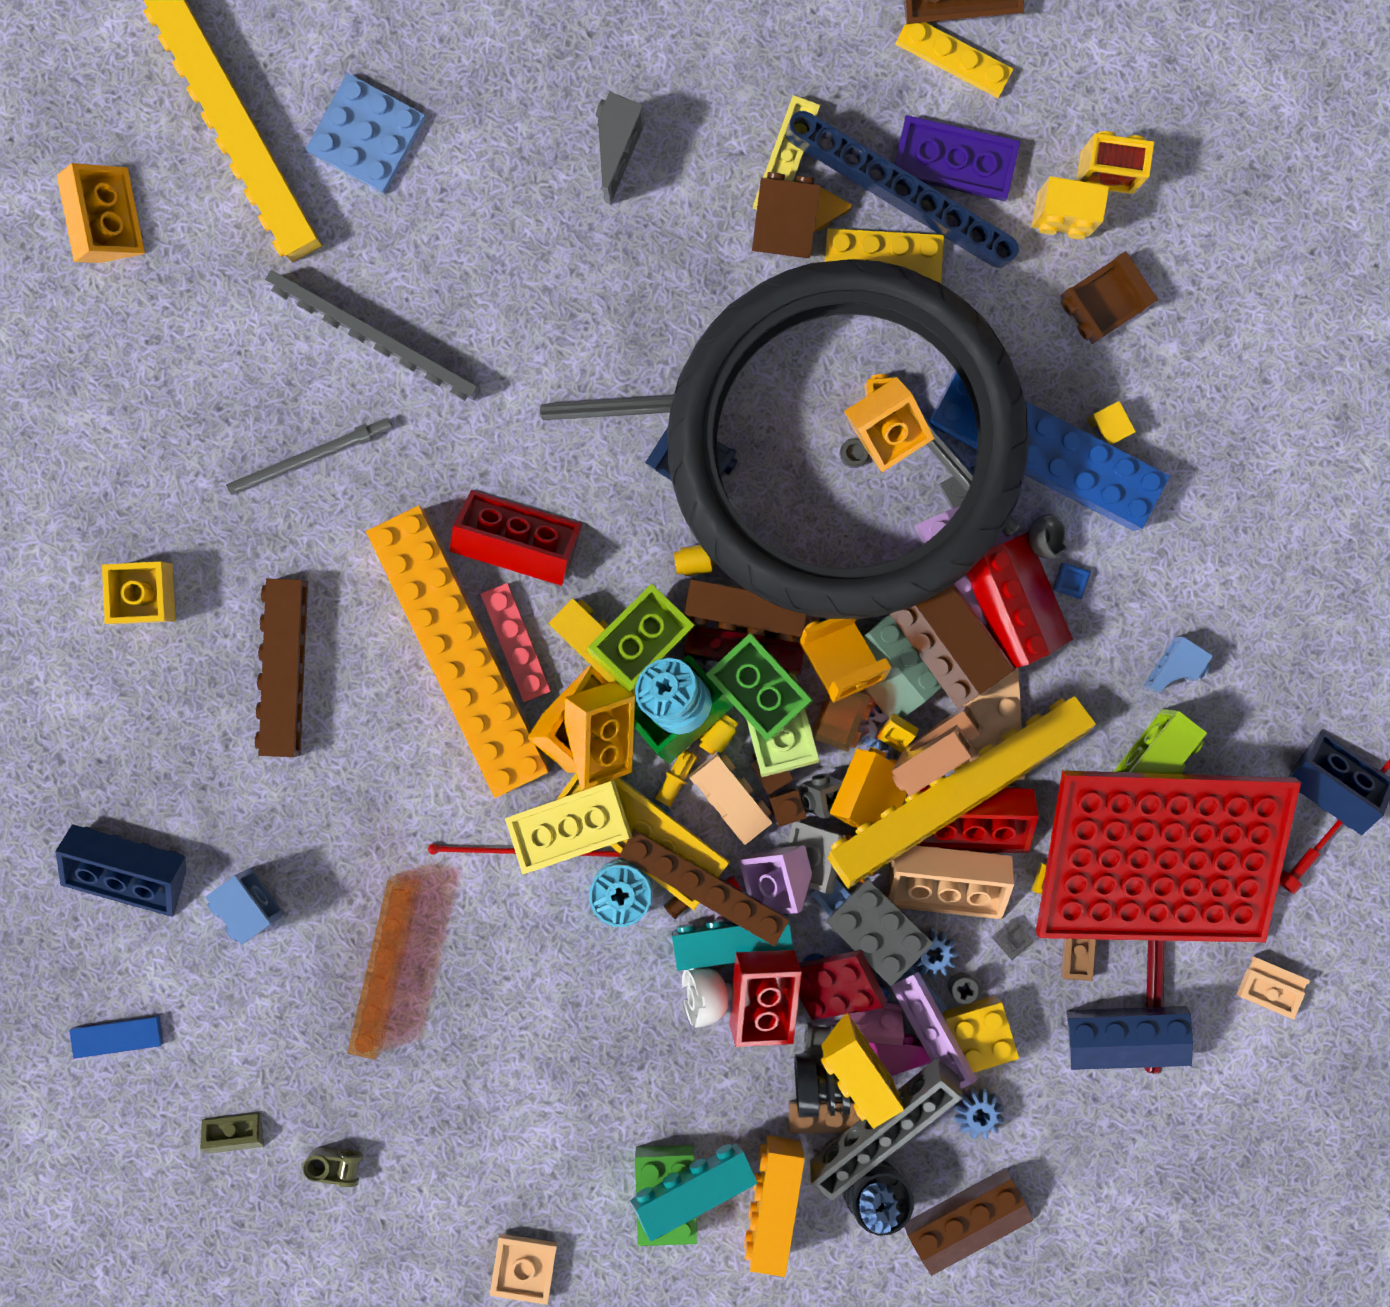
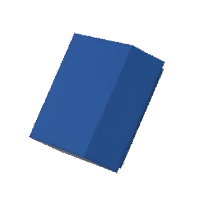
[1052,563,1091,599]

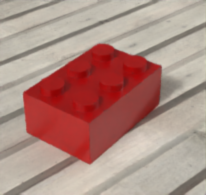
[729,950,802,1047]

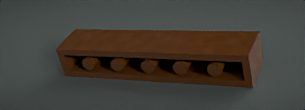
[255,579,308,757]

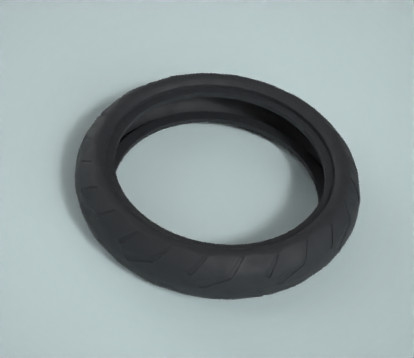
[668,259,1029,619]

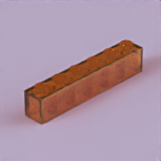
[347,875,422,1060]

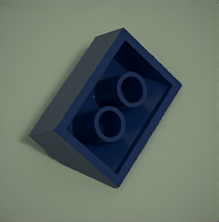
[1288,730,1390,836]

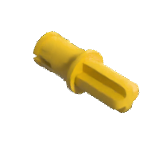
[655,750,697,807]

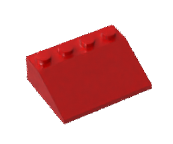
[967,532,1073,668]

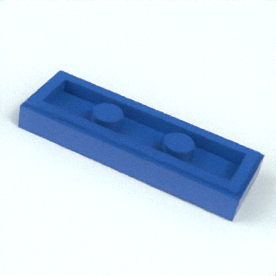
[69,1015,164,1059]

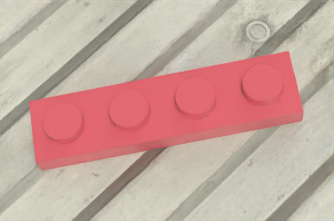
[480,583,552,702]

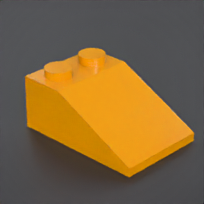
[527,666,609,773]
[564,681,635,790]

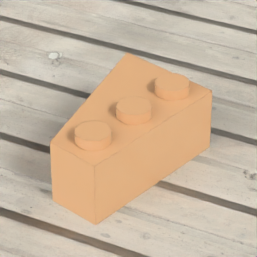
[690,752,773,845]

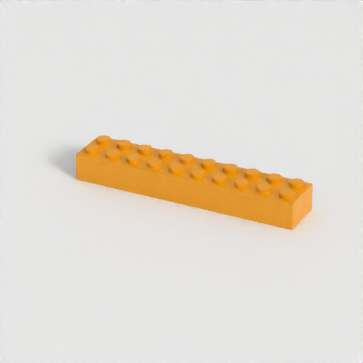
[365,505,551,798]

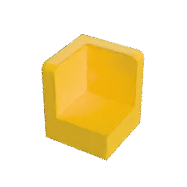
[1086,401,1135,445]

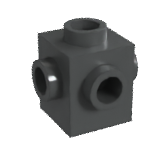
[801,773,843,819]

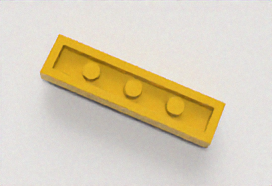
[895,23,1013,98]

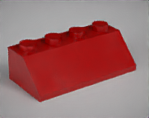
[449,490,582,586]
[915,786,1039,853]

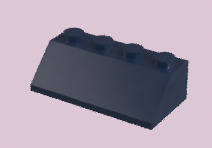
[55,824,186,917]
[1066,1006,1193,1070]

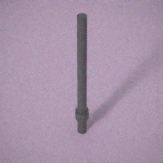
[226,417,393,495]

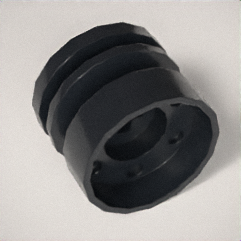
[794,1053,852,1118]
[842,1160,914,1236]

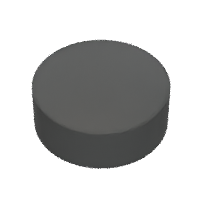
[839,438,869,468]

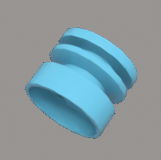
[635,658,712,735]
[589,859,652,927]

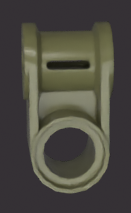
[302,1147,363,1187]

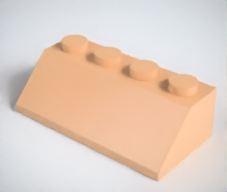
[887,846,1014,919]

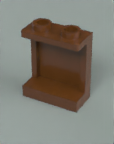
[752,172,820,258]
[1060,251,1158,344]

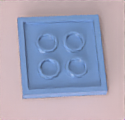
[305,73,426,195]

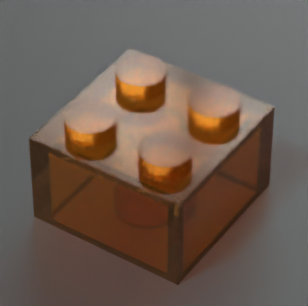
[812,692,873,752]

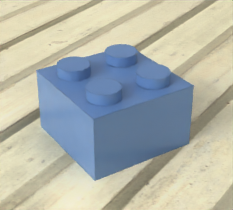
[206,867,285,945]

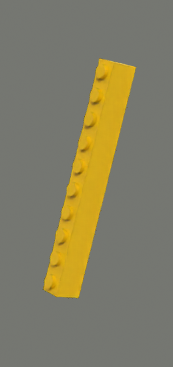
[143,0,323,263]
[827,696,1096,889]

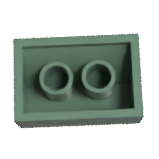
[862,615,942,718]

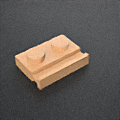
[1236,956,1310,1020]

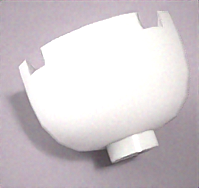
[682,967,732,1028]

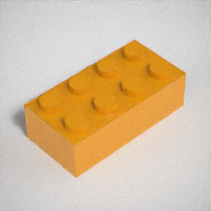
[743,1135,805,1277]

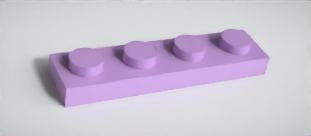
[891,972,977,1088]

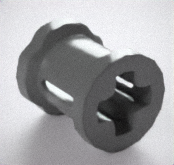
[948,972,979,1004]
[804,1022,836,1049]

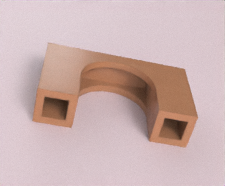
[892,704,983,797]

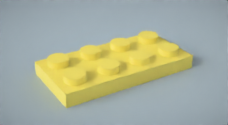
[505,781,633,875]

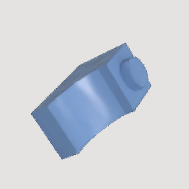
[1143,637,1213,693]

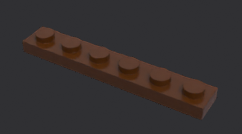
[619,829,790,946]

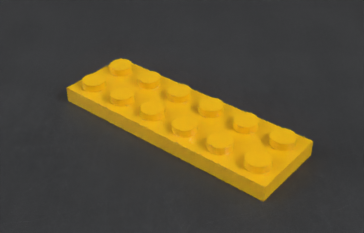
[555,773,730,910]

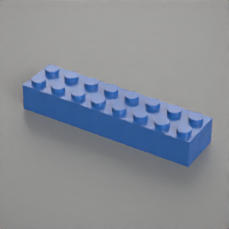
[929,371,1170,531]

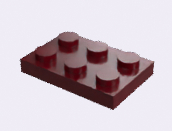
[799,950,887,1020]

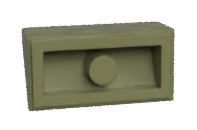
[200,1112,264,1154]

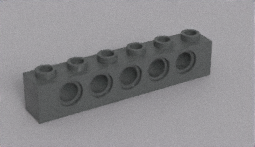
[810,1058,962,1201]

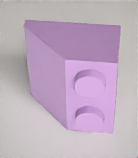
[739,845,812,914]

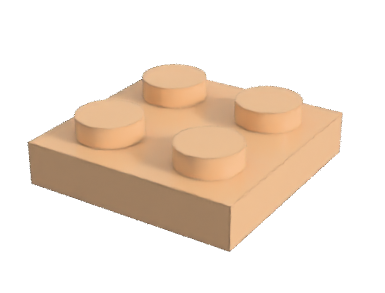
[490,1234,558,1305]

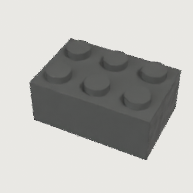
[826,877,933,986]

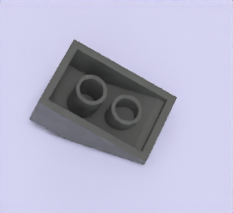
[596,91,645,205]

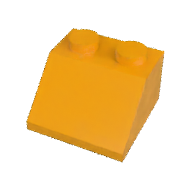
[844,377,935,473]

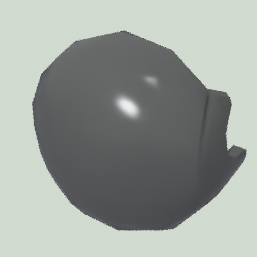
[1028,514,1067,559]

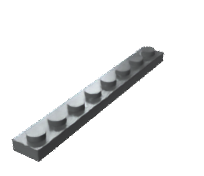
[265,270,480,401]

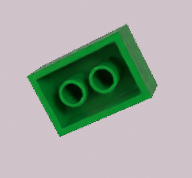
[634,654,734,764]

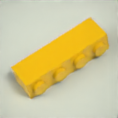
[548,598,636,702]

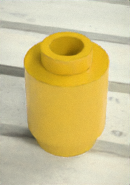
[673,544,717,577]
[698,714,738,755]

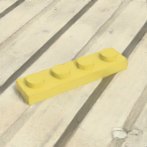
[752,95,820,210]

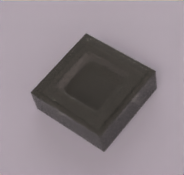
[991,918,1034,960]

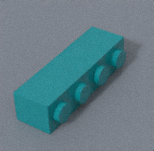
[672,914,793,971]
[630,1143,758,1242]

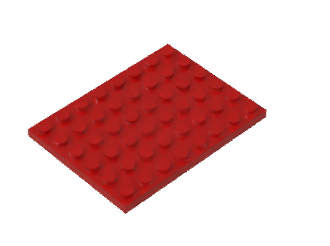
[1036,770,1301,943]

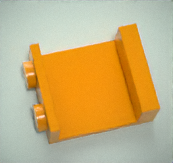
[799,619,891,703]

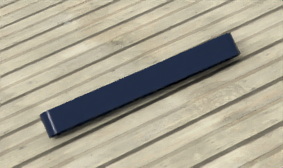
[786,111,1019,268]

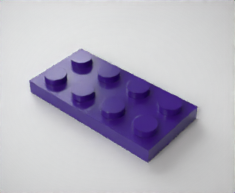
[894,115,1020,202]

